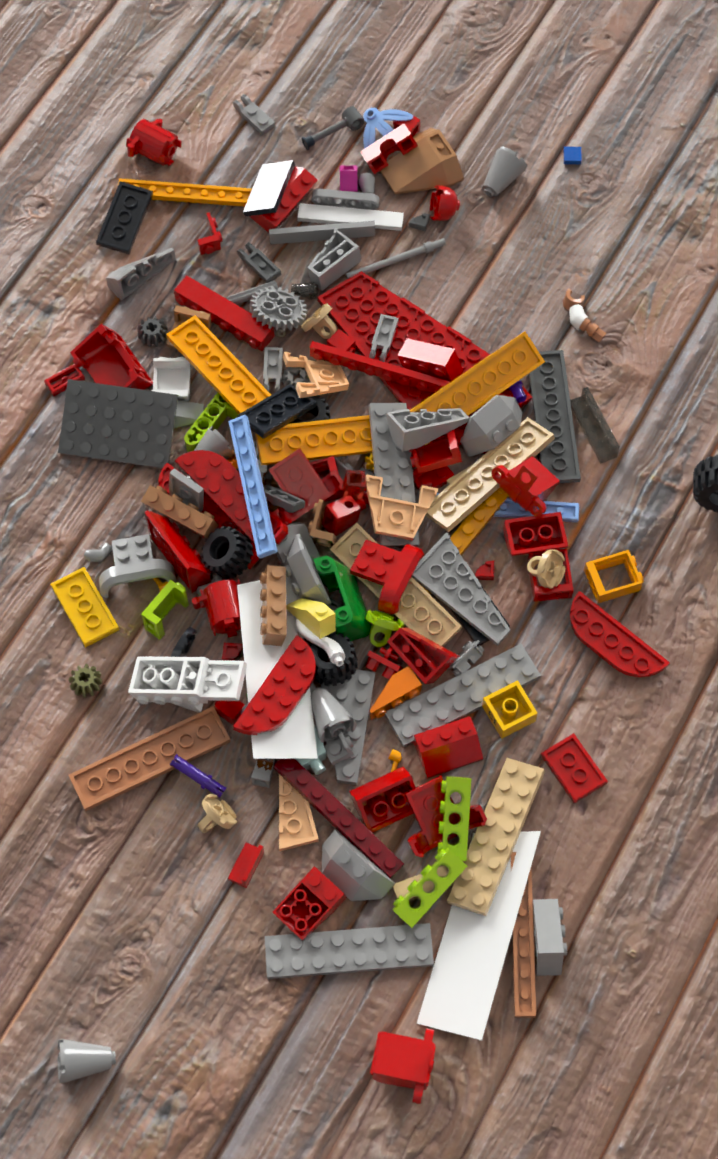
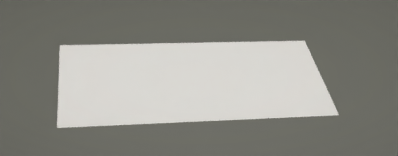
[237,576,318,759]
[417,831,541,1040]

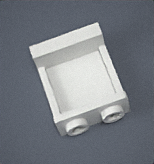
[151,357,191,402]

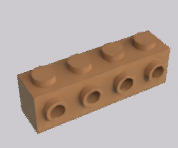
[141,485,219,539]
[260,565,287,646]

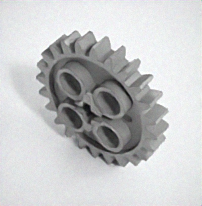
[249,286,308,331]

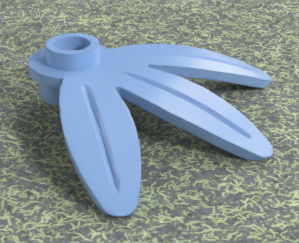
[363,108,413,149]

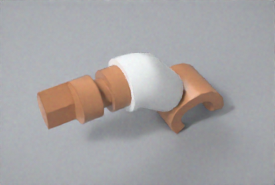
[563,288,606,343]

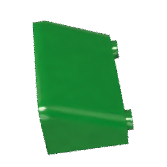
[313,556,371,641]

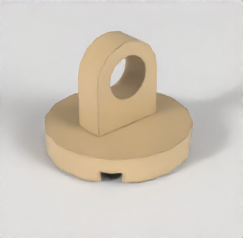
[301,303,337,339]
[527,549,565,589]
[197,794,237,833]

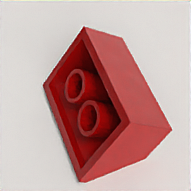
[503,512,568,556]
[414,716,483,779]
[349,766,416,833]

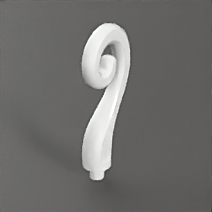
[296,618,345,666]

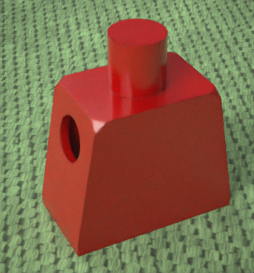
[322,495,366,536]

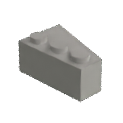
[308,228,362,291]

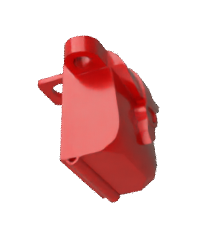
[491,456,560,517]
[370,1028,436,1104]

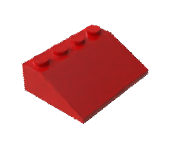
[144,510,211,593]

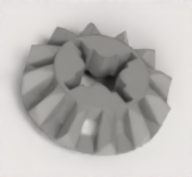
[282,367,311,387]

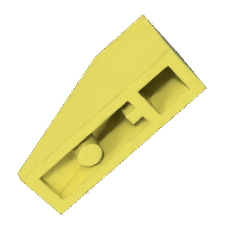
[286,598,336,639]

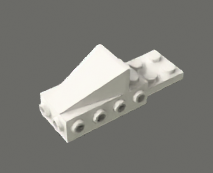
[128,656,247,712]

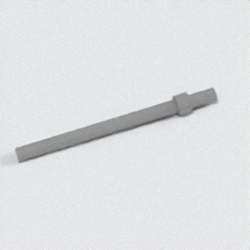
[346,238,446,279]

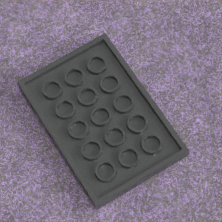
[58,379,179,468]

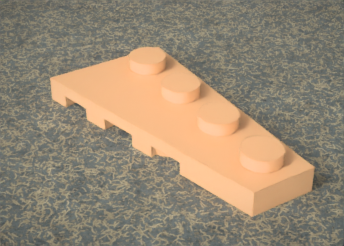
[279,774,319,852]

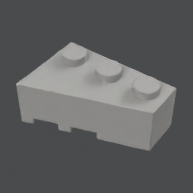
[533,899,567,976]

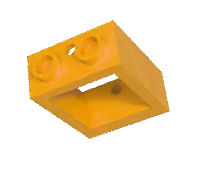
[584,550,644,604]

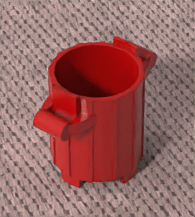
[126,119,182,166]
[192,580,241,638]

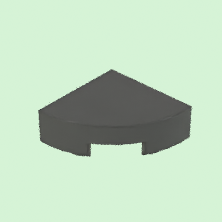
[408,213,431,231]

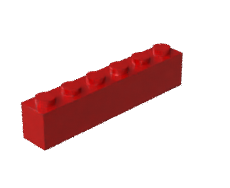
[174,275,275,351]

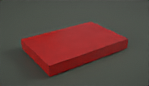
[541,733,608,804]

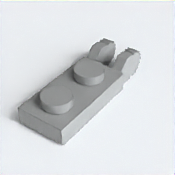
[233,94,275,135]
[369,314,399,362]
[263,347,283,393]

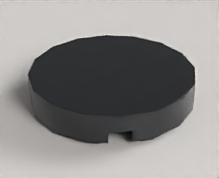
[171,627,197,657]

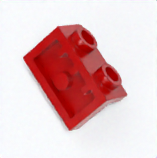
[413,466,454,492]

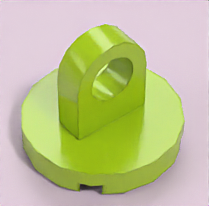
[365,610,404,647]

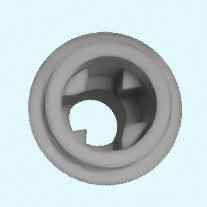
[358,173,375,194]

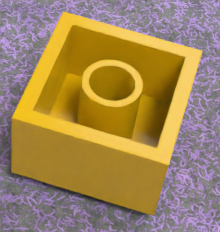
[482,680,538,739]

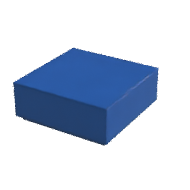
[563,146,582,165]

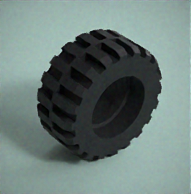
[693,454,718,513]

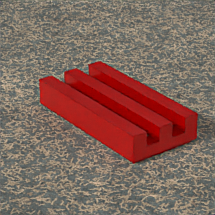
[44,364,85,396]

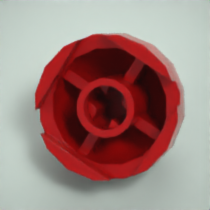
[430,185,460,221]

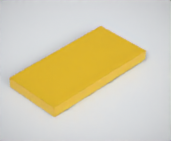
[50,567,120,648]

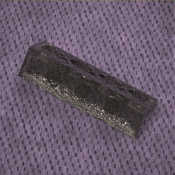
[570,387,620,464]

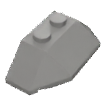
[460,395,522,457]
[275,521,320,567]
[283,533,332,607]
[322,829,395,901]

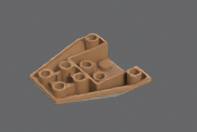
[380,128,464,194]

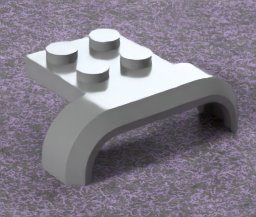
[99,534,177,598]

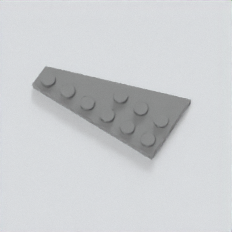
[412,532,510,646]
[321,670,376,785]

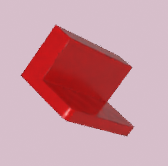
[228,842,265,889]

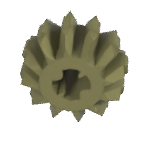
[68,664,103,698]

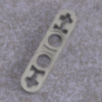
[311,189,380,210]

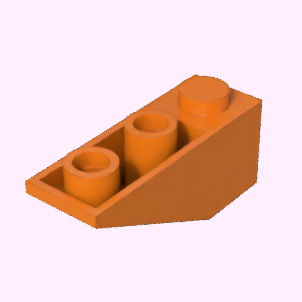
[370,666,422,720]

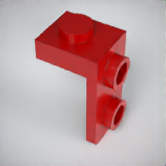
[198,212,223,255]

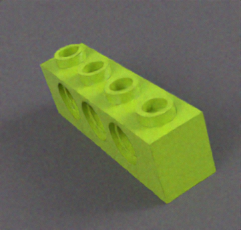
[437,776,471,861]
[392,848,467,928]

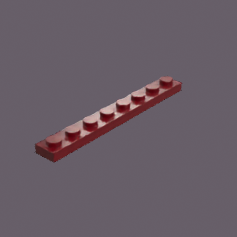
[274,759,404,879]

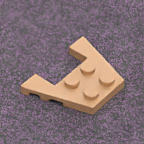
[283,352,349,398]
[365,474,438,540]

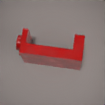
[409,430,462,474]

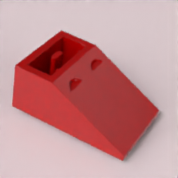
[272,866,347,941]

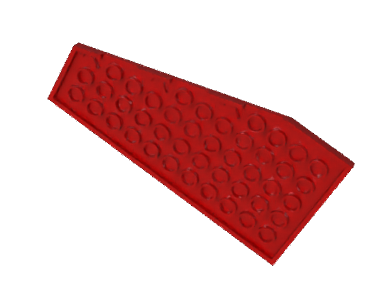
[317,271,532,446]

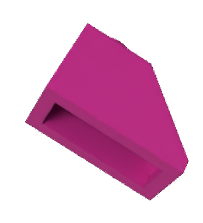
[340,165,358,192]

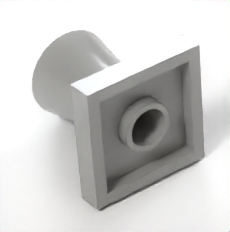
[169,468,204,512]

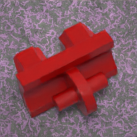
[366,646,403,680]

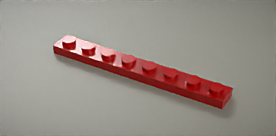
[310,341,450,393]

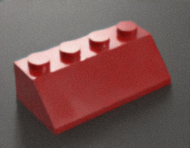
[249,166,318,233]

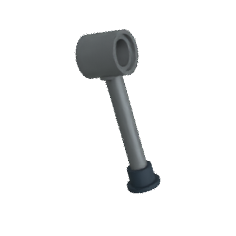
[301,106,365,150]

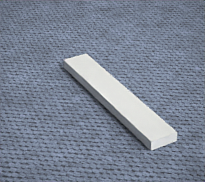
[297,203,404,231]

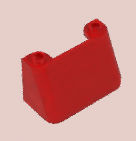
[70,324,153,390]

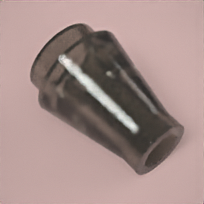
[291,282,319,300]

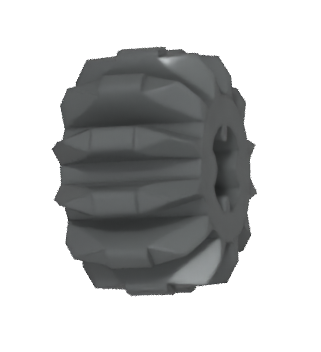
[137,316,168,347]

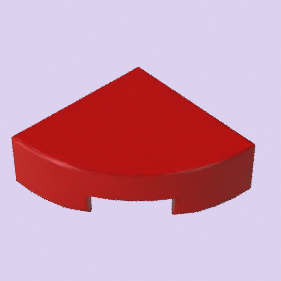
[475,560,495,580]
[222,642,243,661]

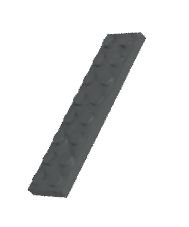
[529,350,581,483]

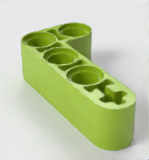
[184,393,239,452]

